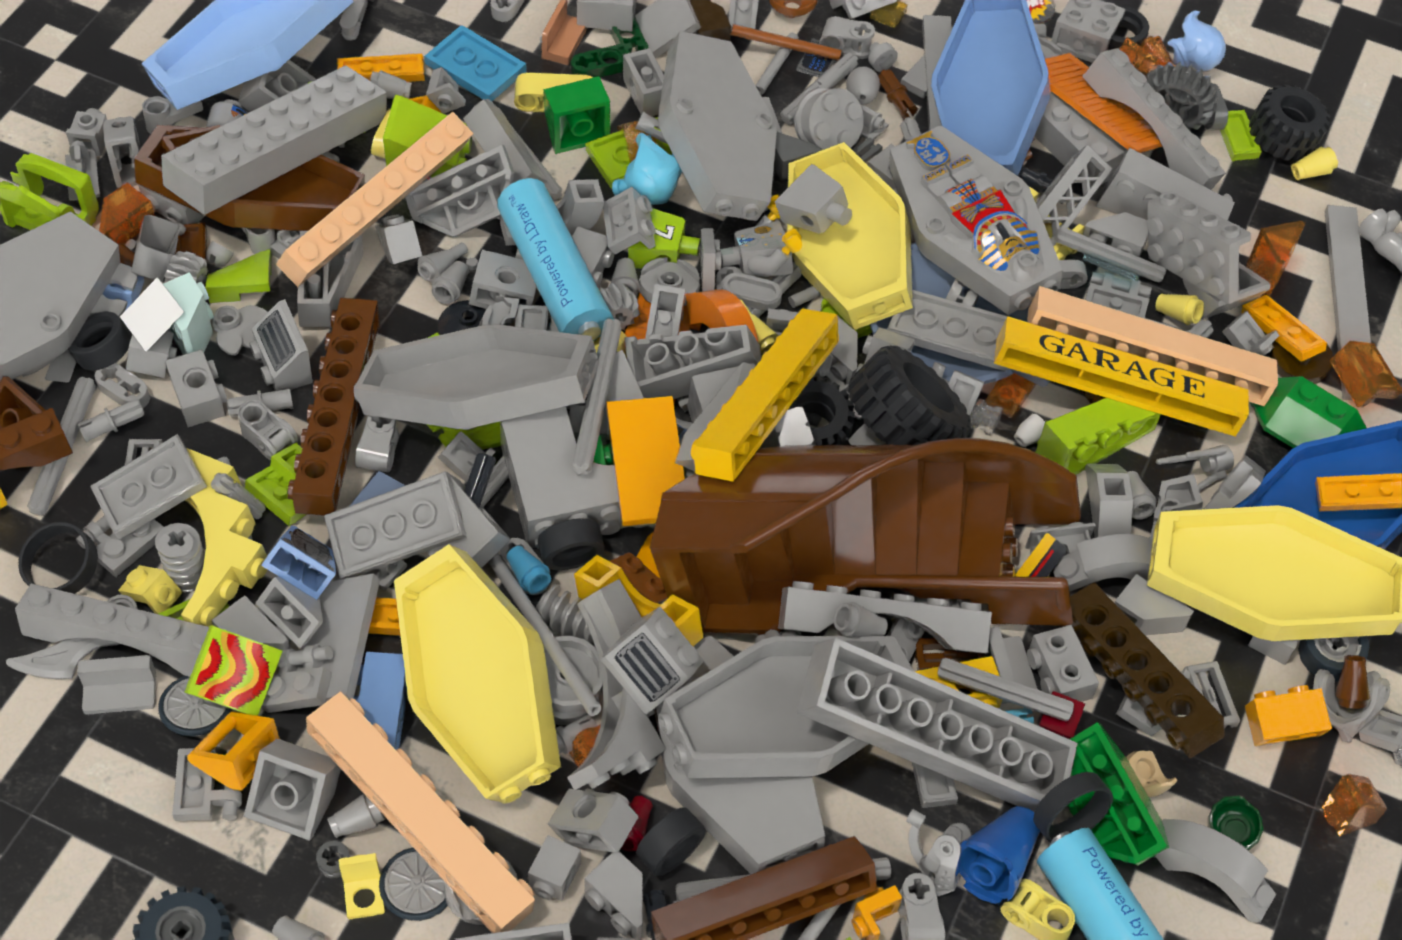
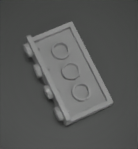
[1147,192,1251,304]

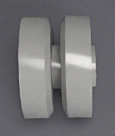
[544,635,603,726]

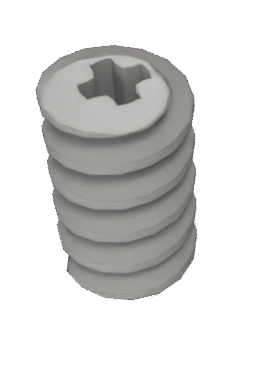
[155,523,205,592]
[536,584,596,648]

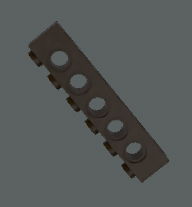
[1063,582,1225,758]

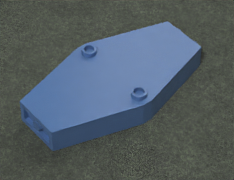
[931,0,1051,176]

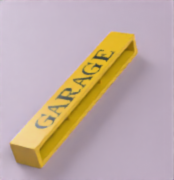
[994,316,1249,437]

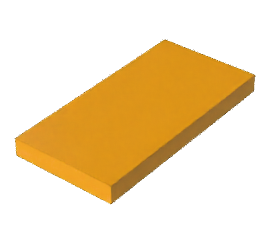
[606,396,685,527]

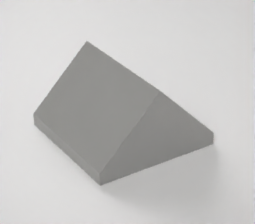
[1183,263,1270,320]

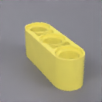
[514,73,593,112]

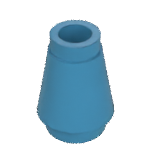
[506,546,551,594]

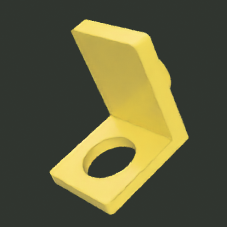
[339,853,385,919]

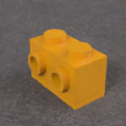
[1245,685,1332,746]

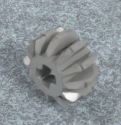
[164,251,208,285]
[600,283,640,331]

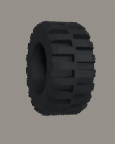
[848,345,972,445]

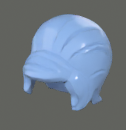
[1168,10,1226,71]

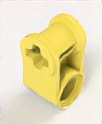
[1001,879,1075,940]

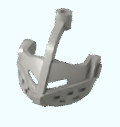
[1313,669,1390,742]
[906,809,972,897]

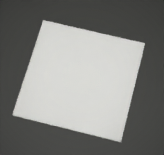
[120,277,184,352]

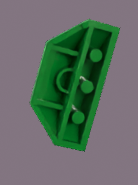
[1250,376,1367,448]
[1067,722,1169,865]

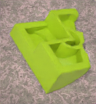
[206,249,272,303]

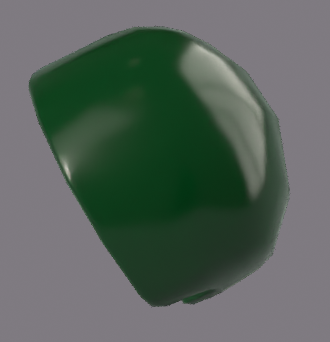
[1207,796,1264,851]

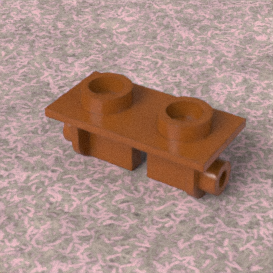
[610,552,668,604]

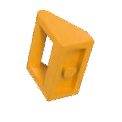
[187,712,280,791]

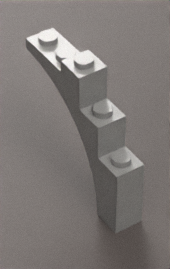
[567,579,666,790]

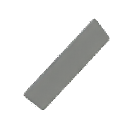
[45,349,76,382]

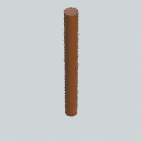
[731,24,841,60]

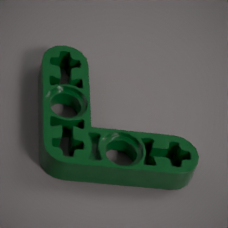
[571,19,649,77]

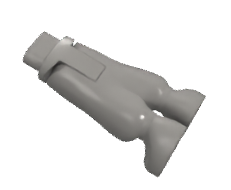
[1358,208,1402,274]

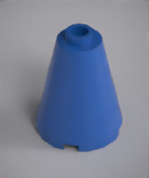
[956,806,1040,903]

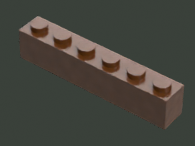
[651,836,877,940]

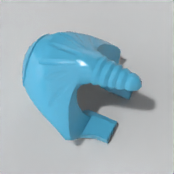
[612,133,682,204]

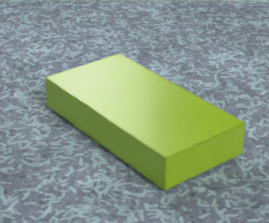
[1220,110,1262,161]

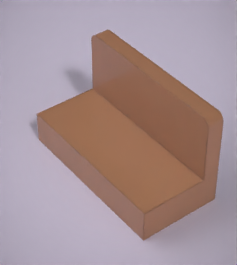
[542,0,588,65]

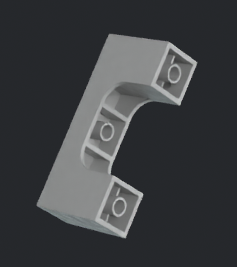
[500,363,780,549]

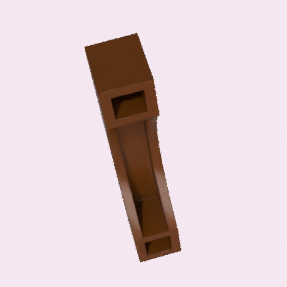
[0,408,73,471]

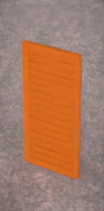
[1045,53,1163,153]

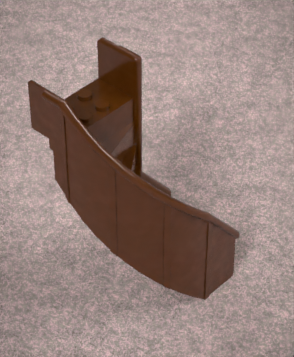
[650,438,1081,636]

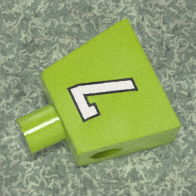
[628,208,701,269]

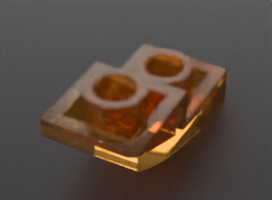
[984,373,1036,418]

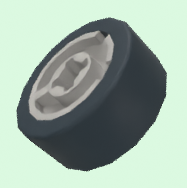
[1298,636,1370,682]

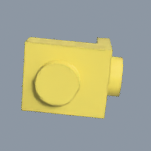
[118,565,182,614]

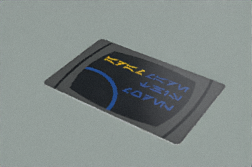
[796,38,835,78]

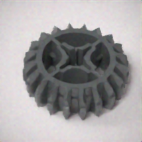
[1146,62,1218,130]

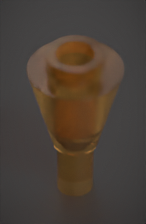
[1139,36,1176,67]

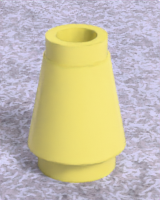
[1291,147,1338,180]
[1155,294,1204,325]

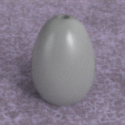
[846,66,880,105]

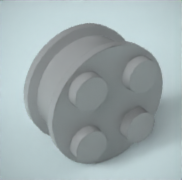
[794,88,864,150]

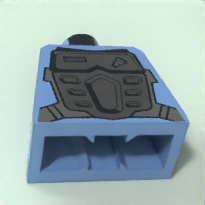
[261,525,336,600]

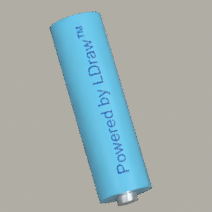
[497,178,614,341]
[1037,828,1164,940]

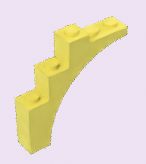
[181,448,268,627]

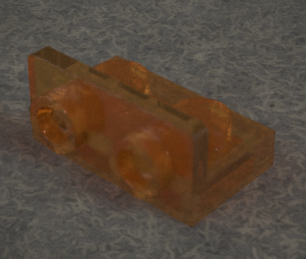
[1330,341,1402,408]

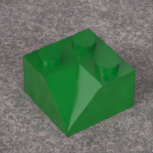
[543,76,610,154]

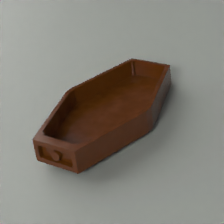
[134,125,365,231]

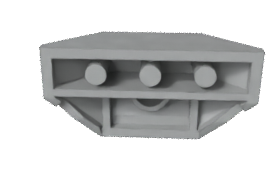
[405,144,514,237]

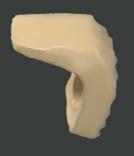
[1126,751,1177,798]

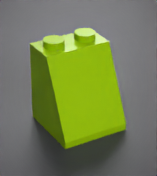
[383,95,472,178]

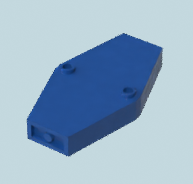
[1235,420,1402,550]

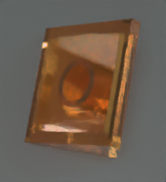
[1245,221,1306,297]

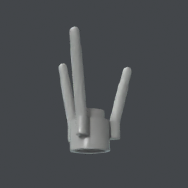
[1156,444,1234,492]

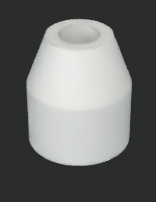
[1014,414,1045,447]

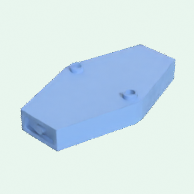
[142,0,353,110]

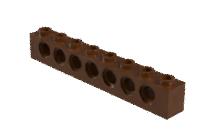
[288,298,380,516]

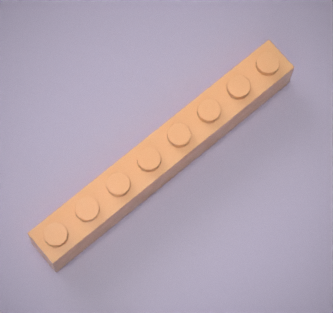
[276,112,474,287]
[1027,286,1278,406]
[306,691,535,933]

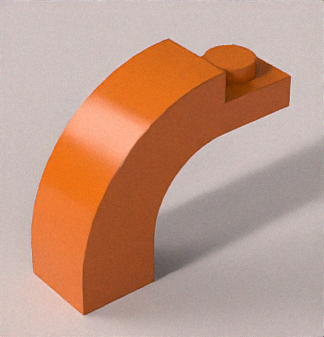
[685,289,758,341]

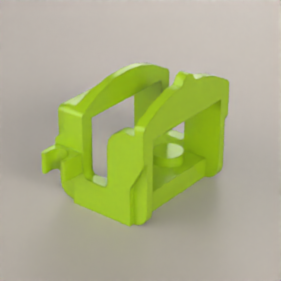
[0,153,99,230]

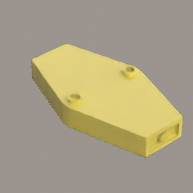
[787,142,913,330]
[1147,505,1402,641]
[394,544,561,804]

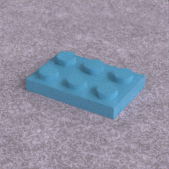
[424,25,526,101]

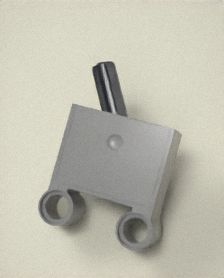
[408,453,511,568]

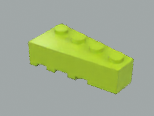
[1036,398,1161,475]

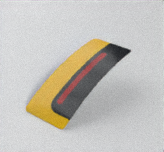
[1015,533,1067,577]

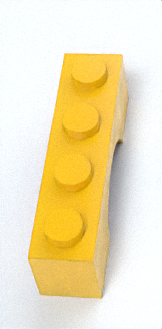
[574,555,703,646]

